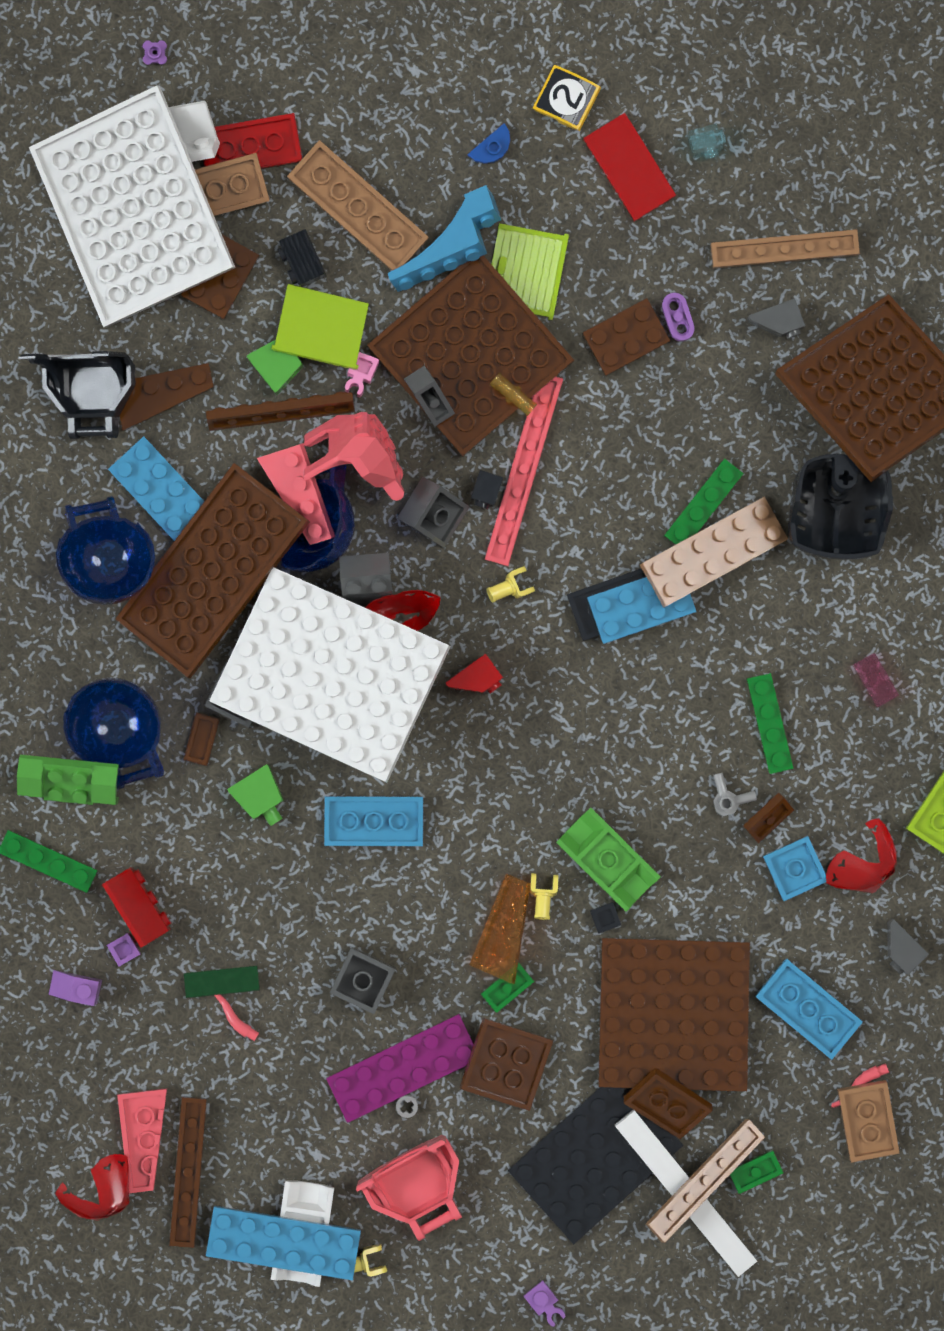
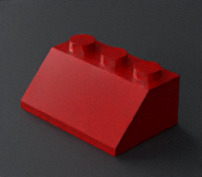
[102,867,171,948]

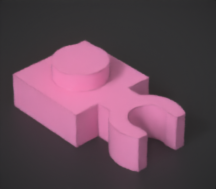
[345,352,379,398]

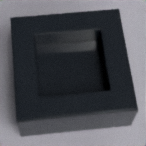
[590,902,621,934]

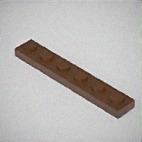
[206,392,355,431]
[169,1096,207,1248]

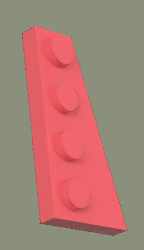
[257,443,335,545]
[117,1088,167,1193]

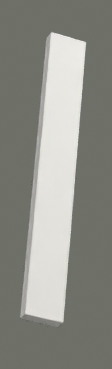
[615,1110,757,1277]

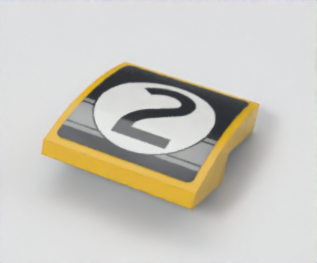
[533,65,601,131]

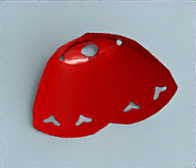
[365,590,441,631]
[826,818,897,893]
[55,1154,130,1221]

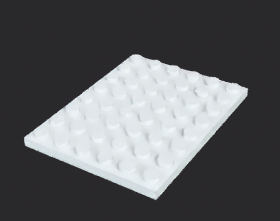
[29,85,235,328]
[209,568,450,783]

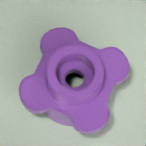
[143,40,167,65]

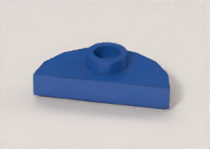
[467,123,510,164]

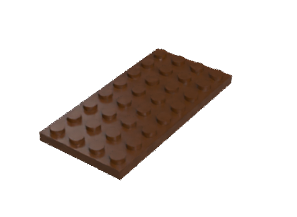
[116,463,310,679]

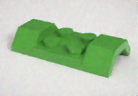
[17,755,119,805]
[556,807,661,912]

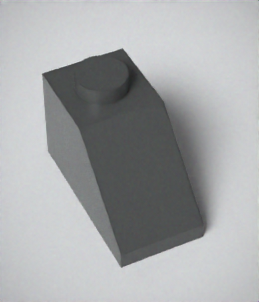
[747,298,805,339]
[404,366,455,427]
[887,918,929,975]

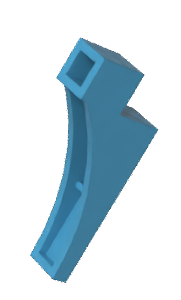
[388,185,501,292]

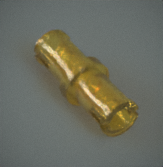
[489,372,537,416]

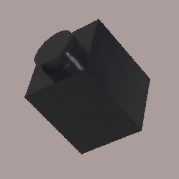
[471,470,503,510]

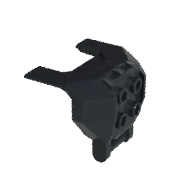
[18,351,136,439]

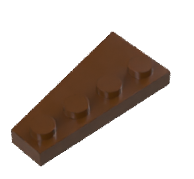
[120,363,214,431]

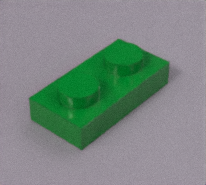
[481,962,534,1013]
[730,1150,783,1194]

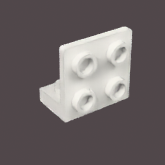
[169,101,220,162]

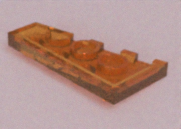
[469,874,531,984]

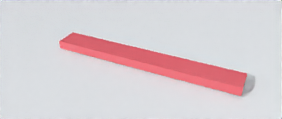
[485,377,563,566]

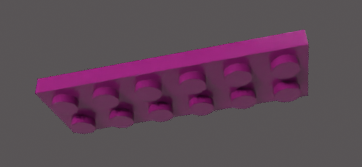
[326,1014,474,1123]

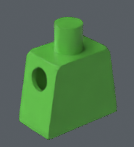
[246,340,304,395]
[227,764,284,826]

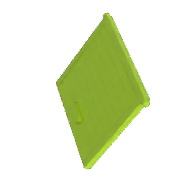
[491,223,569,320]
[271,284,369,370]

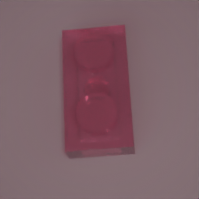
[853,653,899,707]

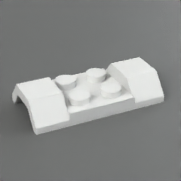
[271,1180,334,1287]

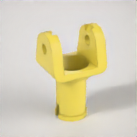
[486,566,535,603]
[530,873,558,920]
[354,1244,387,1277]

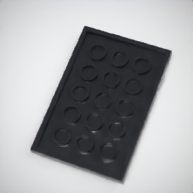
[508,1087,684,1245]

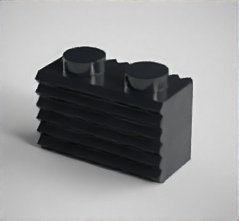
[277,229,327,287]

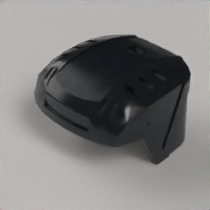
[788,454,893,560]

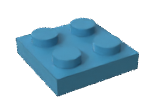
[763,836,826,901]

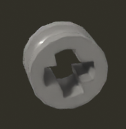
[396,1095,418,1118]

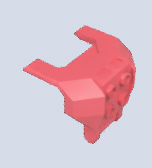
[303,412,404,501]
[356,1135,462,1241]

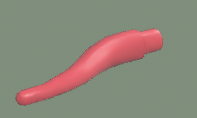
[214,995,259,1041]
[831,1063,889,1108]

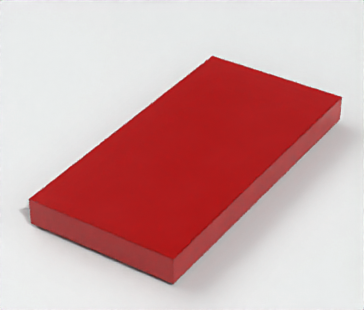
[204,113,302,169]
[583,113,676,222]

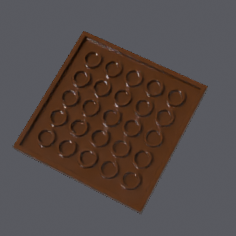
[367,255,574,457]
[775,294,944,482]
[598,938,750,1091]

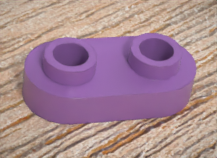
[662,293,694,342]

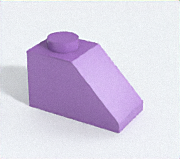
[49,970,102,1006]

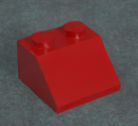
[446,654,503,694]

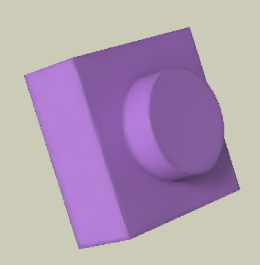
[107,933,141,966]

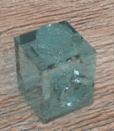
[687,123,726,159]

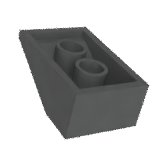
[339,553,393,609]

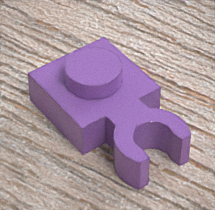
[523,1280,565,1327]

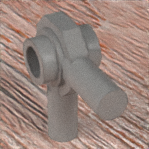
[713,772,757,816]

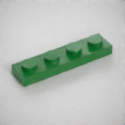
[664,458,744,545]
[747,673,794,774]
[0,830,98,893]

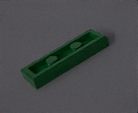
[184,966,260,998]

